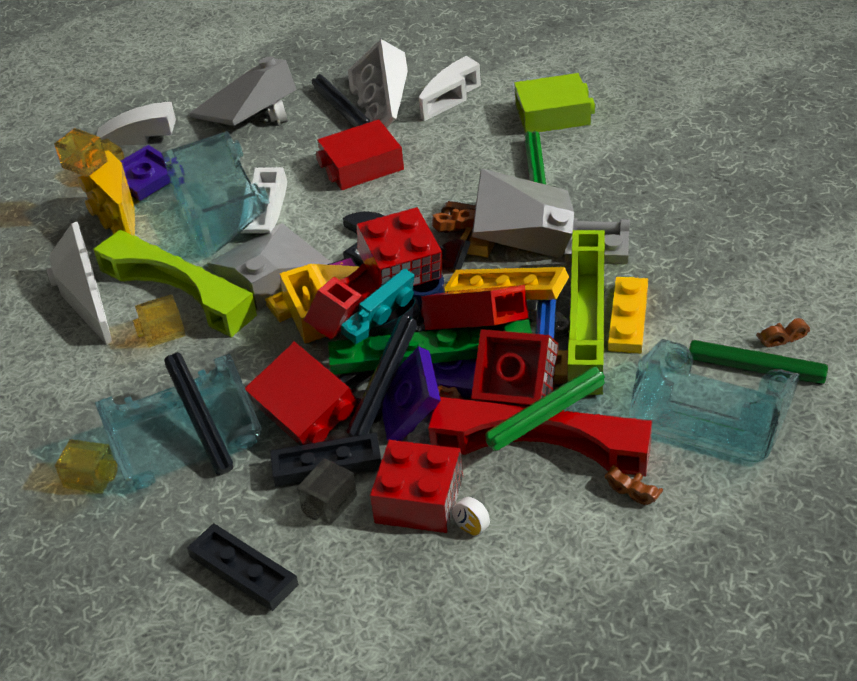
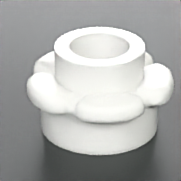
[267,100,288,125]

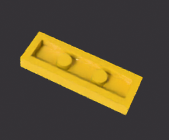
[608,277,648,353]

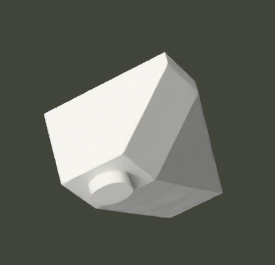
[348,39,408,128]
[46,222,113,345]

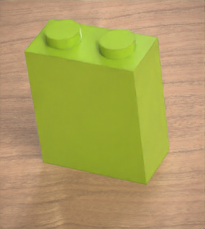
[514,73,595,133]

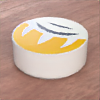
[452,497,490,536]

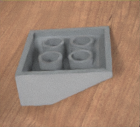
[190,56,297,126]
[472,169,574,258]
[207,223,332,310]

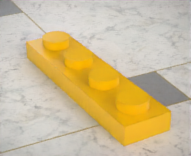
[445,267,569,300]

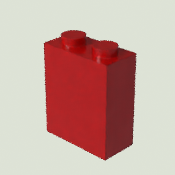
[316,119,404,190]
[421,285,528,330]
[244,341,358,445]

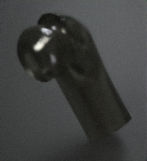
[527,310,570,338]

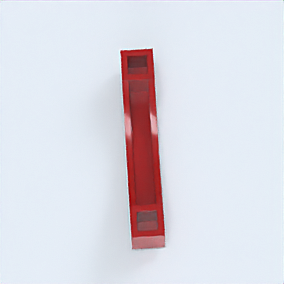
[304,263,377,339]
[428,397,652,477]

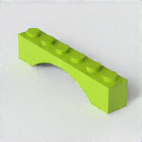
[93,230,257,337]
[568,230,605,395]

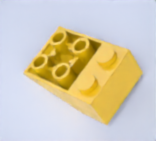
[77,150,135,235]
[279,264,359,344]

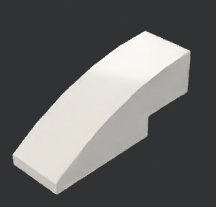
[419,56,481,121]
[93,102,176,147]
[240,167,287,233]

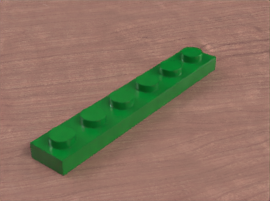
[328,319,532,375]

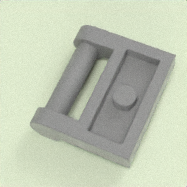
[565,218,630,264]

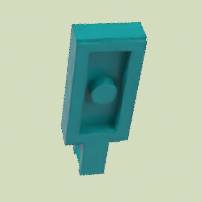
[341,269,415,345]

